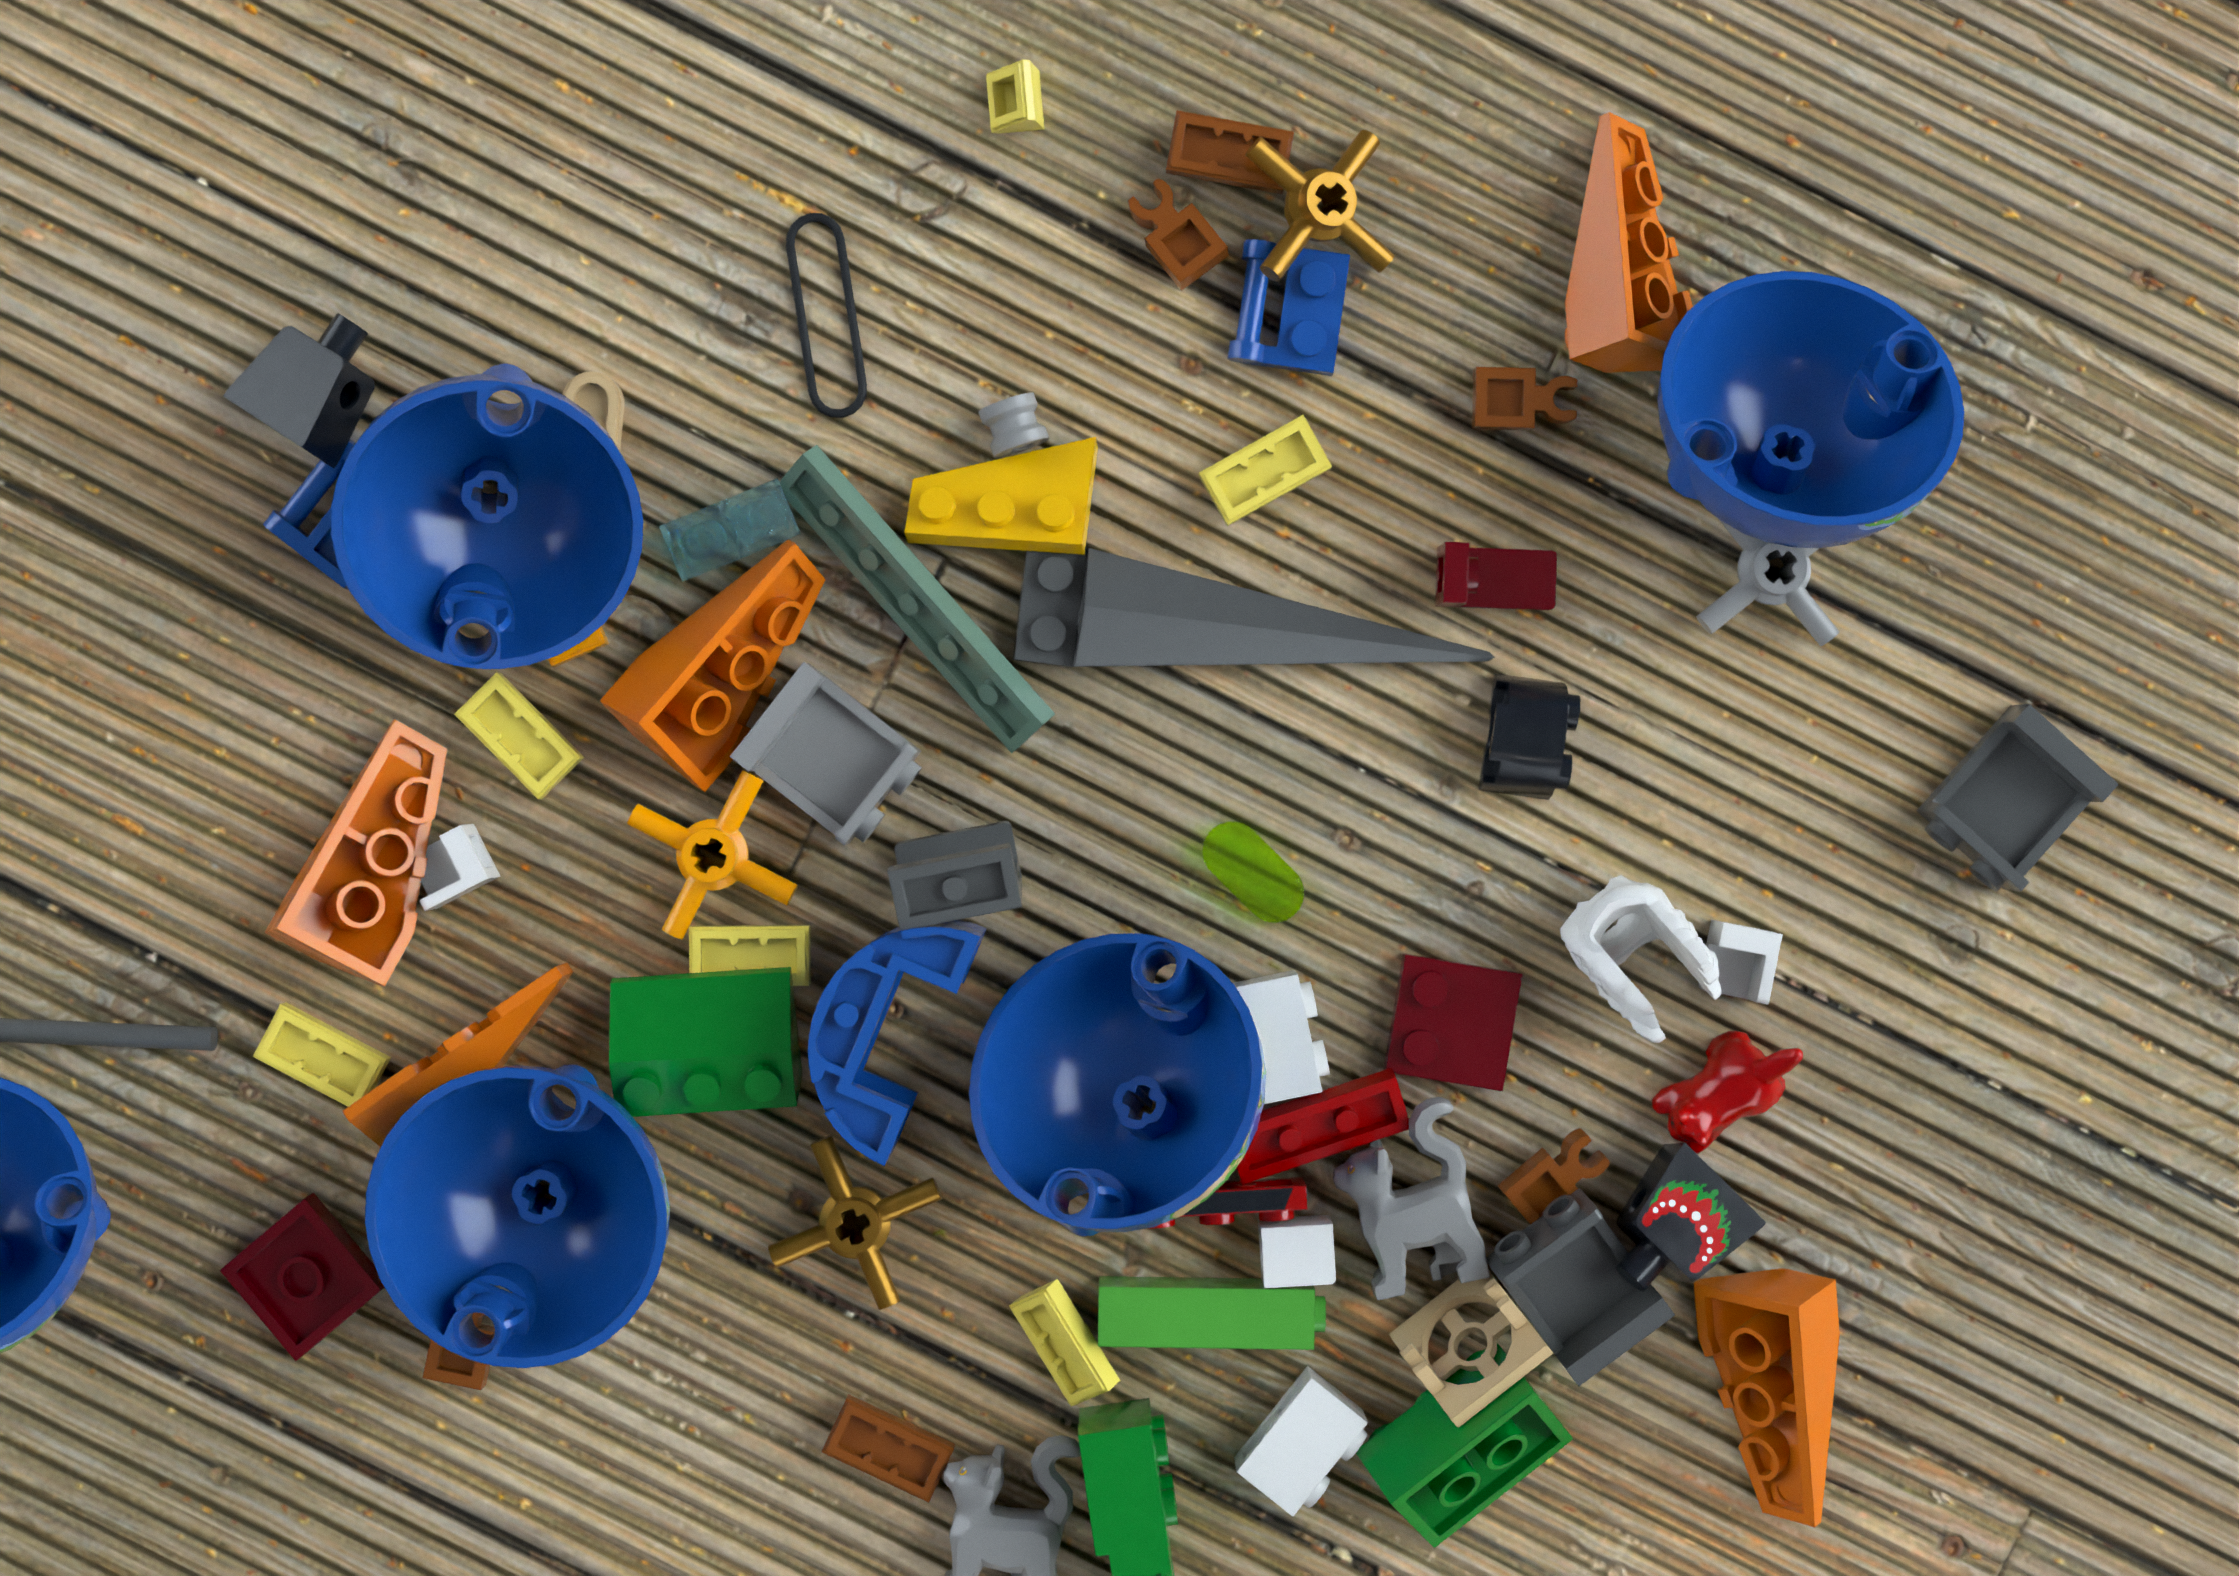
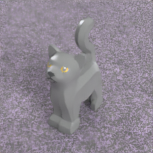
[1333,1097,1490,1300]
[943,1435,1081,1576]

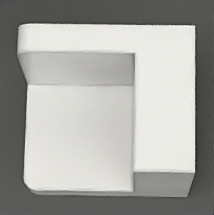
[419,824,500,911]
[1698,919,1783,1005]
[1258,1215,1336,1288]

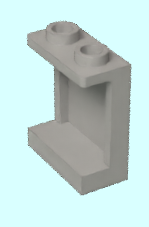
[730,662,922,845]

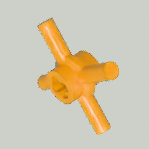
[627,770,798,940]

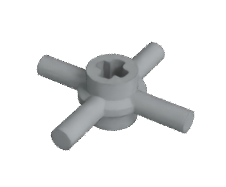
[1696,519,1839,647]

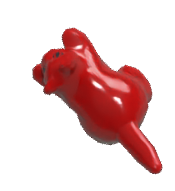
[1652,1030,1803,1154]

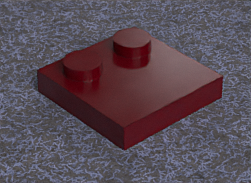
[1384,953,1523,1091]
[220,1193,385,1361]

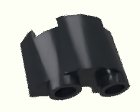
[1478,673,1581,800]

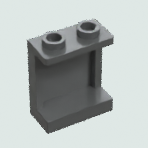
[1917,704,2119,892]
[887,821,1022,931]
[1486,1188,1675,1386]

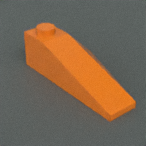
[1565,112,1693,373]
[600,540,826,792]
[265,719,447,987]
[342,962,574,1147]
[1693,1268,1840,1527]

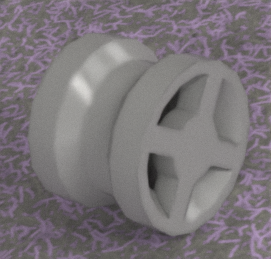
[978,392,1049,458]

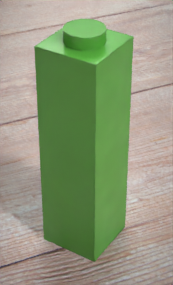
[1098,1276,1326,1350]

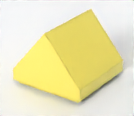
[986,59,1045,134]

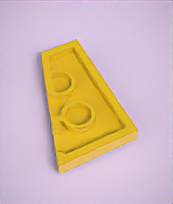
[904,437,1098,555]

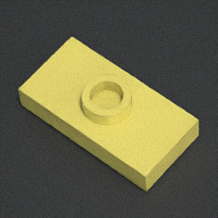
[1198,415,1332,526]
[454,672,584,799]
[689,925,811,986]
[253,1002,391,1107]
[1009,1279,1121,1407]

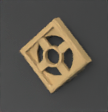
[1388,1271,1553,1428]

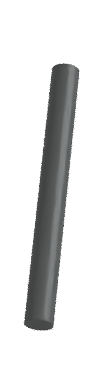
[0,1018,218,1051]

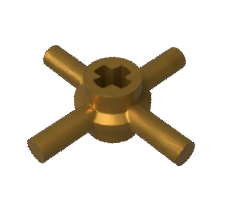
[1245,130,1394,282]
[768,1135,942,1310]

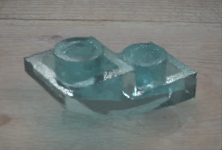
[659,478,801,582]

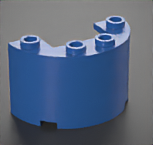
[808,920,987,1166]

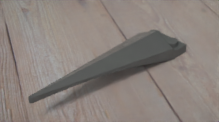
[1012,548,1495,667]

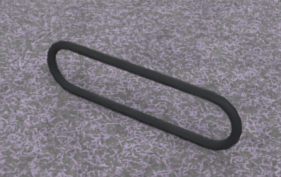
[786,213,867,418]

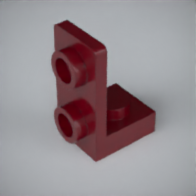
[1435,542,1557,611]

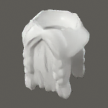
[1560,875,1722,1043]

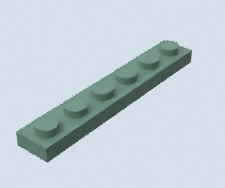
[775,445,1055,753]

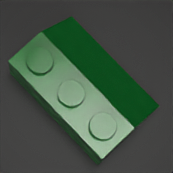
[609,967,803,1117]
[1356,1343,1573,1548]

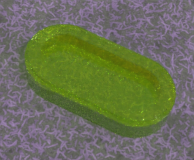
[1202,821,1304,923]

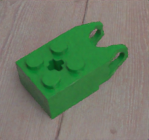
[1078,1398,1178,1576]

